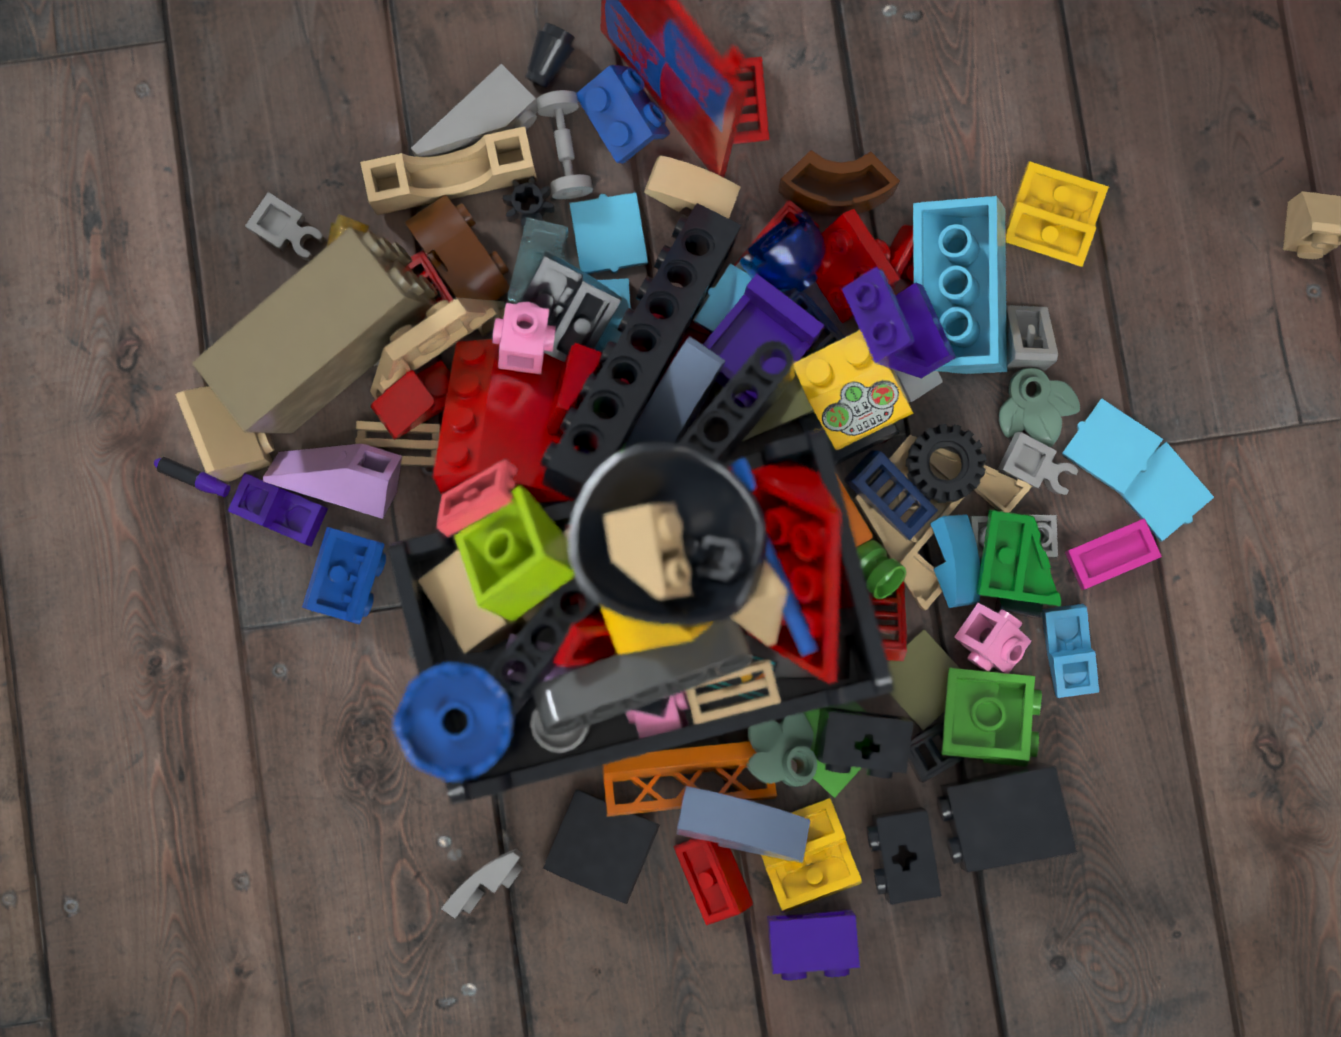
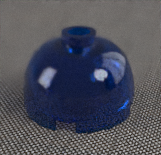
[740,211,826,292]

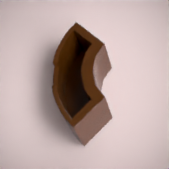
[778,150,900,217]
[404,194,512,301]

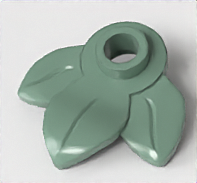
[999,367,1080,447]
[746,713,817,787]

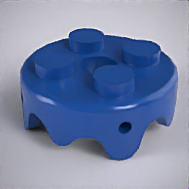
[393,663,514,781]

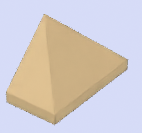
[731,559,788,647]

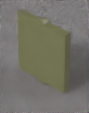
[888,629,960,731]

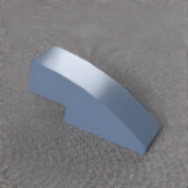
[624,337,725,450]
[677,786,810,863]

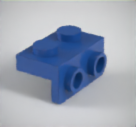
[576,65,670,163]
[302,527,386,625]

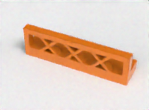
[602,741,777,817]

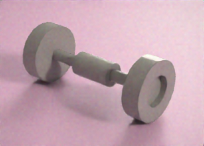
[536,90,593,199]

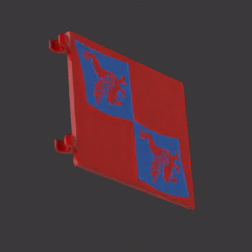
[600,0,747,177]

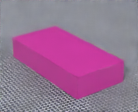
[1065,518,1162,590]

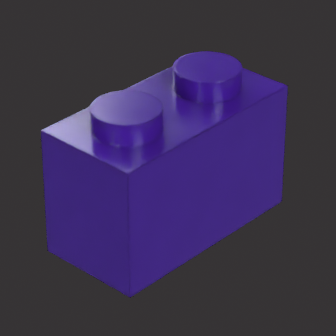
[767,910,860,980]

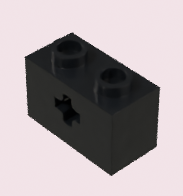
[814,707,914,779]
[866,807,942,905]

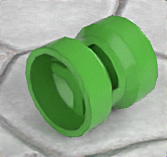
[857,540,906,599]

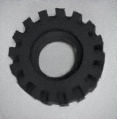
[905,424,987,503]

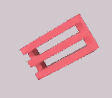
[437,459,516,537]

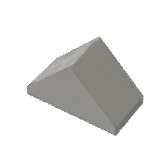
[1006,305,1058,371]

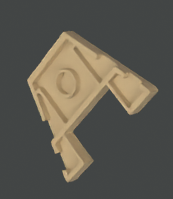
[370,298,506,400]
[854,435,1032,611]

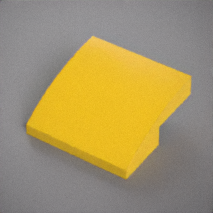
[1006,161,1108,267]
[761,798,862,913]

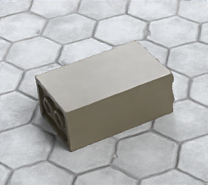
[192,227,438,434]

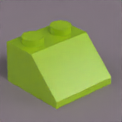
[454,485,575,622]

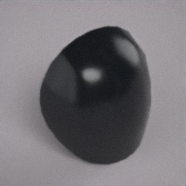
[568,442,767,626]

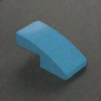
[930,514,980,608]
[1042,604,1099,698]

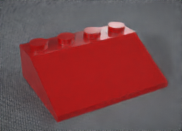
[433,339,584,503]
[746,460,840,684]

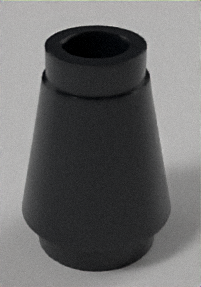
[525,23,575,89]

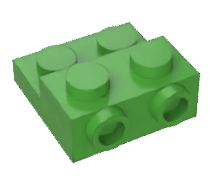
[941,668,1042,767]

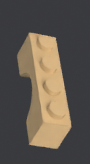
[360,126,537,215]

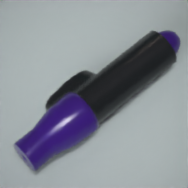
[154,457,230,498]

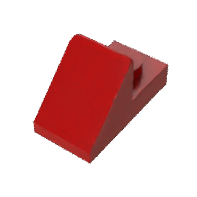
[370,360,451,440]

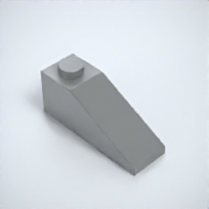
[411,63,538,157]

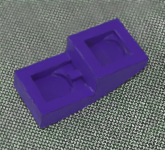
[228,473,328,547]

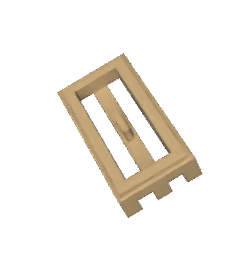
[355,421,441,467]
[686,658,781,724]

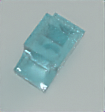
[507,217,569,303]

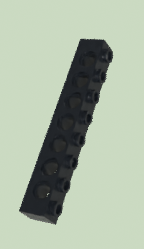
[540,203,741,502]

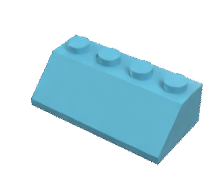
[913,196,1007,374]

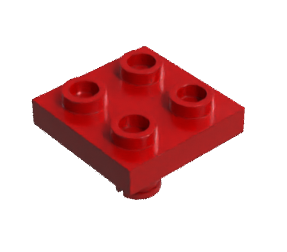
[798,209,900,324]

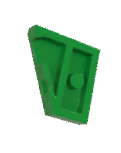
[977,510,1061,606]

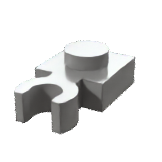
[245,192,326,261]
[997,432,1078,495]

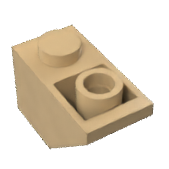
[1283,191,1341,259]
[604,503,691,599]

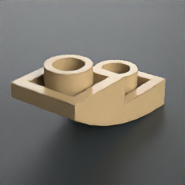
[644,156,741,218]

